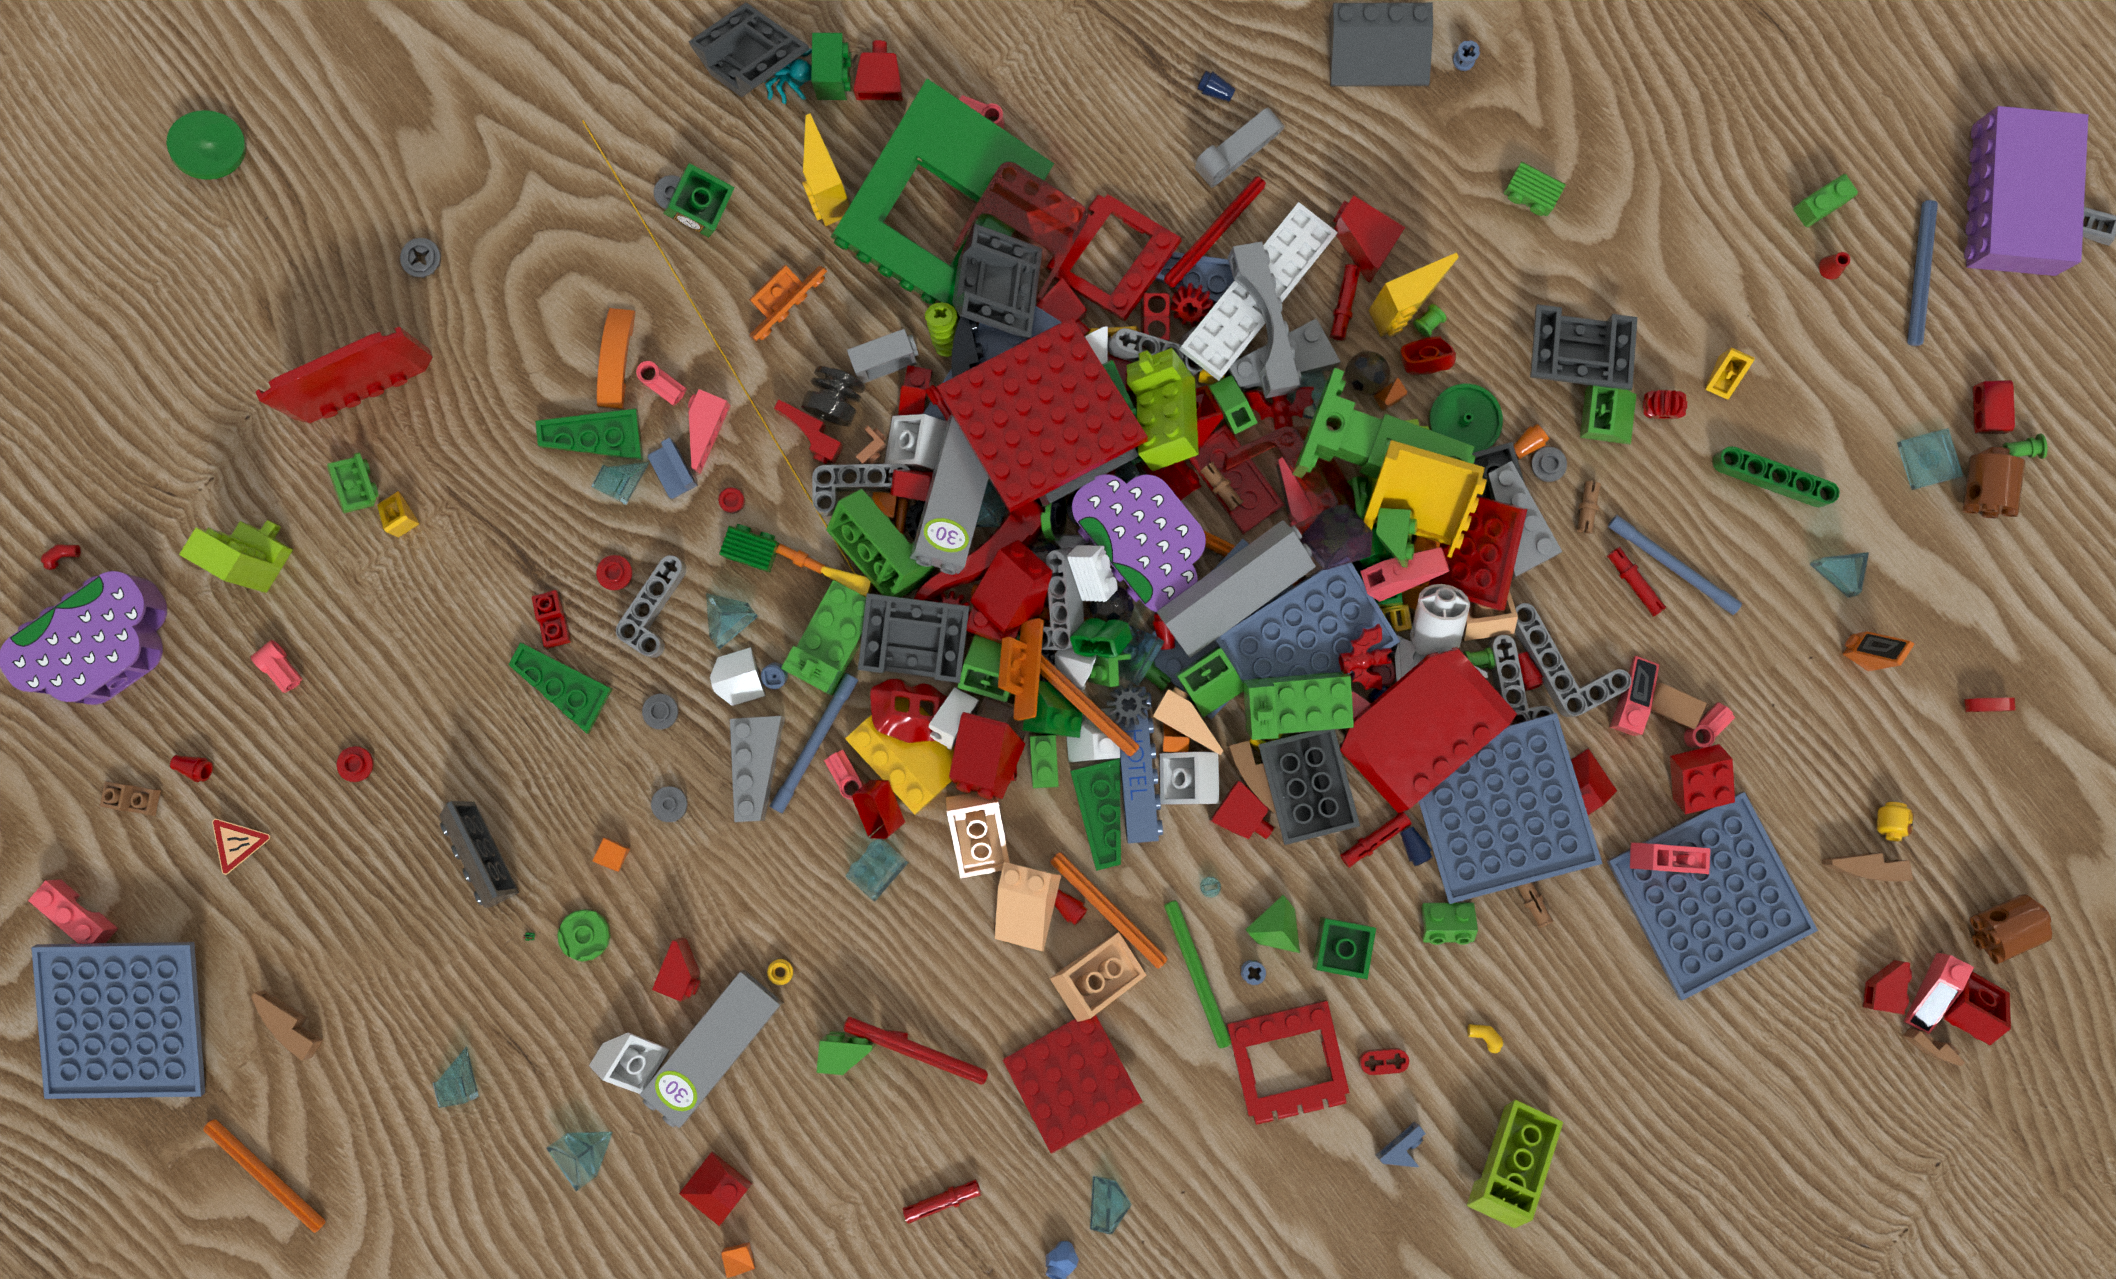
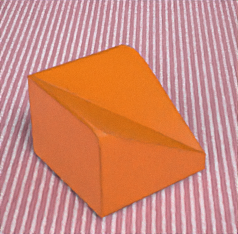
[1373,377,1408,411]
[872,492,898,521]
[1162,723,1190,752]
[592,838,630,872]
[721,1242,755,1278]

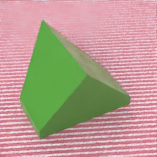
[1245,895,1300,953]

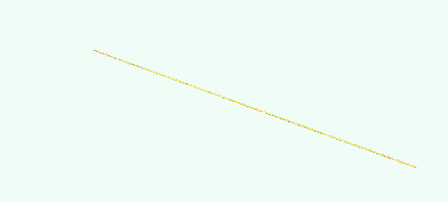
[582,120,856,574]

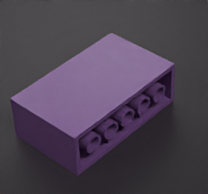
[1964,106,2088,276]

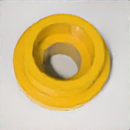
[767,959,793,985]

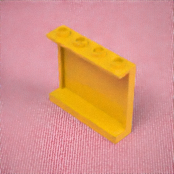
[1360,440,1487,557]

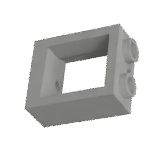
[847,329,919,385]

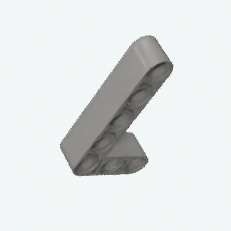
[1515,603,1631,717]

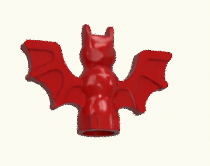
[1244,387,1314,431]
[1339,624,1392,690]

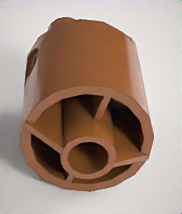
[1962,447,2025,519]
[1969,894,2052,965]

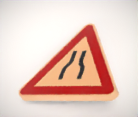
[212,819,270,875]

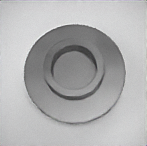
[654,175,680,209]
[1531,447,1567,482]
[642,694,679,730]
[651,786,688,822]

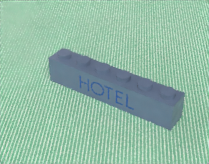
[1114,687,1163,844]

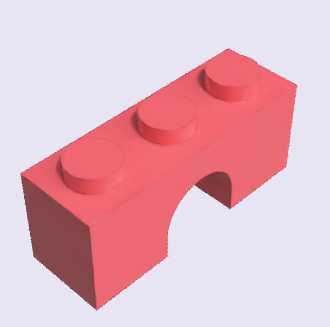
[28,879,118,944]

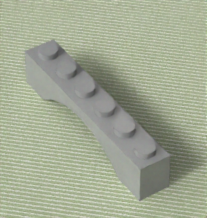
[1228,241,1302,398]

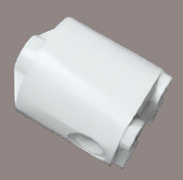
[1410,584,1470,655]

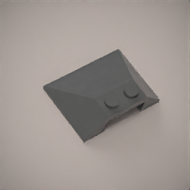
[689,2,809,98]
[952,224,1043,339]
[1530,304,1638,390]
[858,593,970,683]

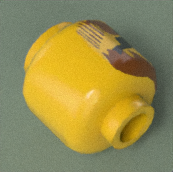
[1876,802,1914,841]

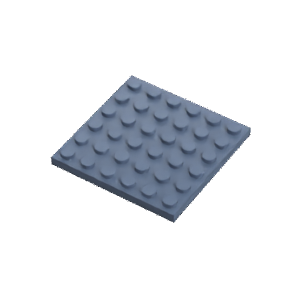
[1419,713,1602,904]
[1607,792,1818,1001]
[31,942,205,1099]

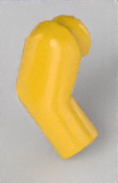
[1467,1024,1503,1053]

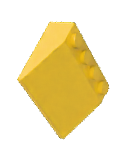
[802,113,849,226]
[1368,252,1459,337]
[845,696,955,815]

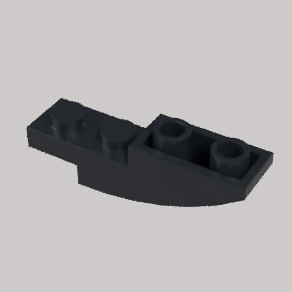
[951,316,984,378]

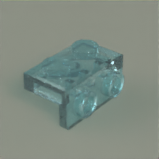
[845,839,909,901]

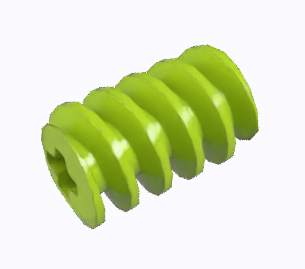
[925,302,959,357]

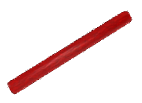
[1164,176,1266,288]
[843,1017,988,1085]

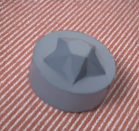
[761,662,788,689]

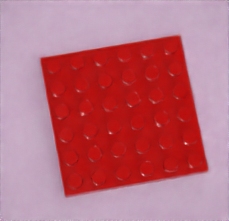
[937,318,1148,512]

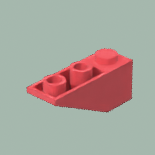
[1360,547,1450,602]

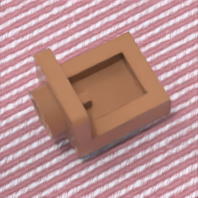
[856,426,887,464]

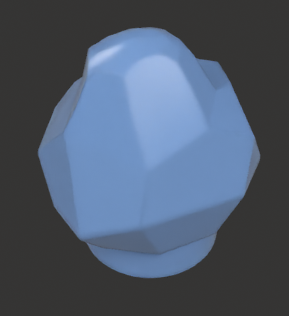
[1046,1241,1079,1279]

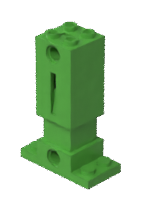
[1292,368,1476,479]

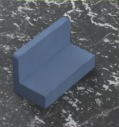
[648,437,698,499]

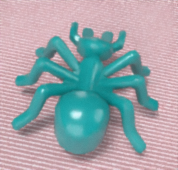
[763,48,812,104]

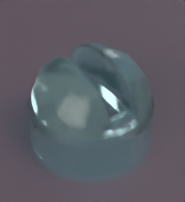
[1200,877,1221,898]

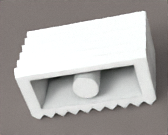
[1067,545,1118,602]

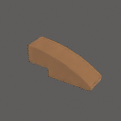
[1227,740,1276,814]
[1822,853,1913,882]
[251,990,323,1061]

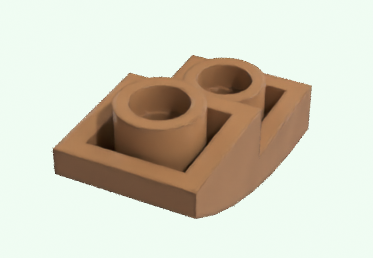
[100,781,161,816]
[1902,1028,1965,1066]

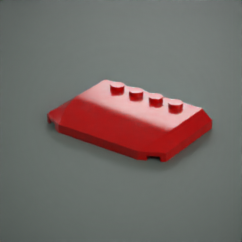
[255,327,433,423]
[1339,647,1517,814]

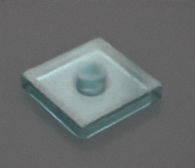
[1897,428,1963,490]
[1118,626,1164,686]

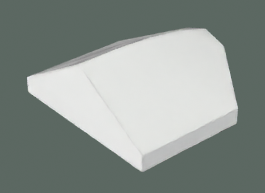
[710,647,765,706]
[1054,647,1096,691]

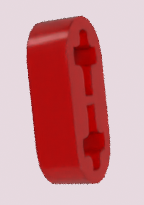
[1964,698,2016,712]
[1359,1048,1410,1075]

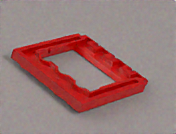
[1046,194,1182,322]
[1226,1000,1350,1125]

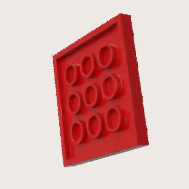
[1429,496,1527,611]
[1003,1015,1143,1154]

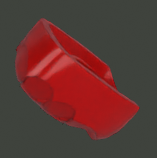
[1400,336,1456,375]

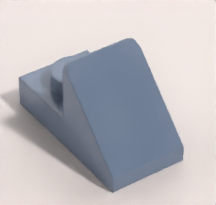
[1375,1122,1426,1167]

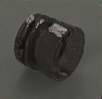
[801,366,866,427]

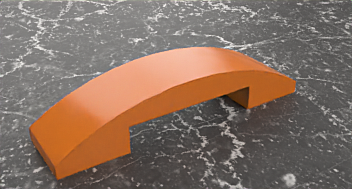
[597,308,635,409]

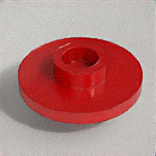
[596,555,632,591]
[336,746,374,782]

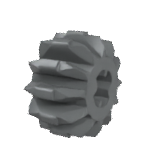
[1107,683,1151,727]

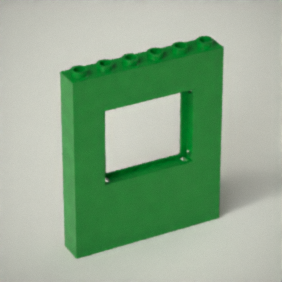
[831,79,1054,319]

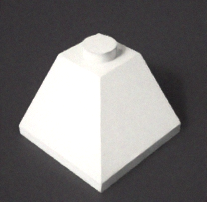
[1067,708,1120,762]
[589,1032,669,1094]

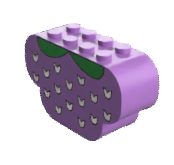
[1072,474,1206,612]
[0,571,167,705]

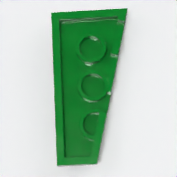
[535,409,643,460]
[508,642,612,734]
[1070,758,1121,871]

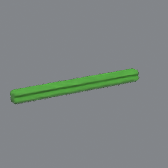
[1164,900,1231,1048]

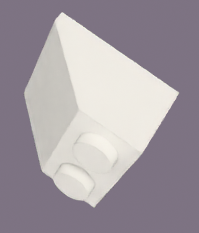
[884,414,947,471]
[1160,752,1219,804]

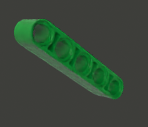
[1712,446,1840,508]

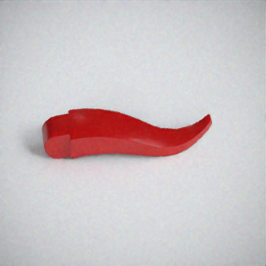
[913,501,1044,601]

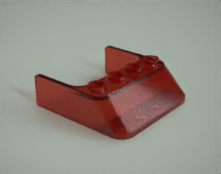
[952,162,1088,302]
[1223,426,1356,536]

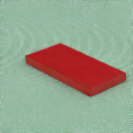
[1188,424,1285,535]

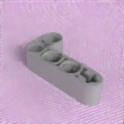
[1195,107,1285,188]
[1108,326,1203,376]
[812,464,910,517]
[1042,547,1084,650]
[616,555,686,658]
[1487,635,1555,726]

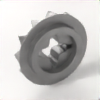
[400,238,442,278]

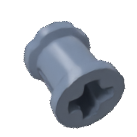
[1453,40,1480,71]
[1241,960,1266,985]

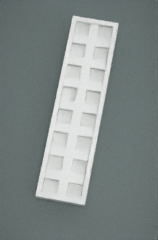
[1179,202,1338,381]

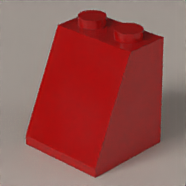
[1333,195,1405,283]
[970,539,1053,633]
[949,712,1025,800]

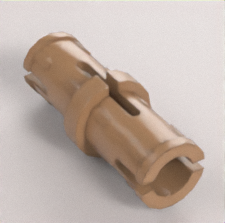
[1200,462,1244,511]
[1576,481,1601,534]
[1517,882,1554,928]

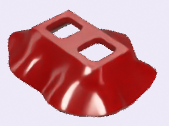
[870,679,947,743]

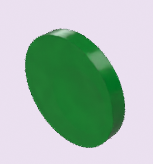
[166,110,246,180]
[1428,383,1503,453]

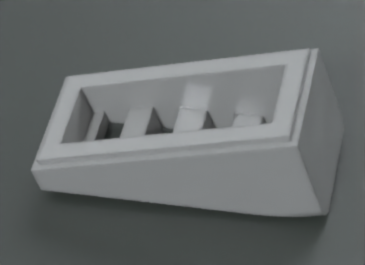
[2083,207,2116,246]

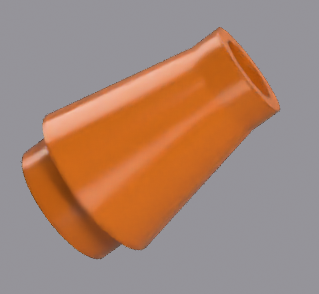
[1513,424,1549,460]

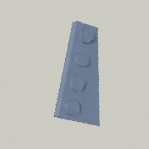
[1155,252,1235,304]

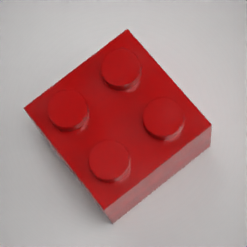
[1670,744,1735,814]

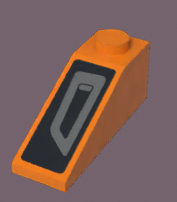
[1843,631,1915,671]

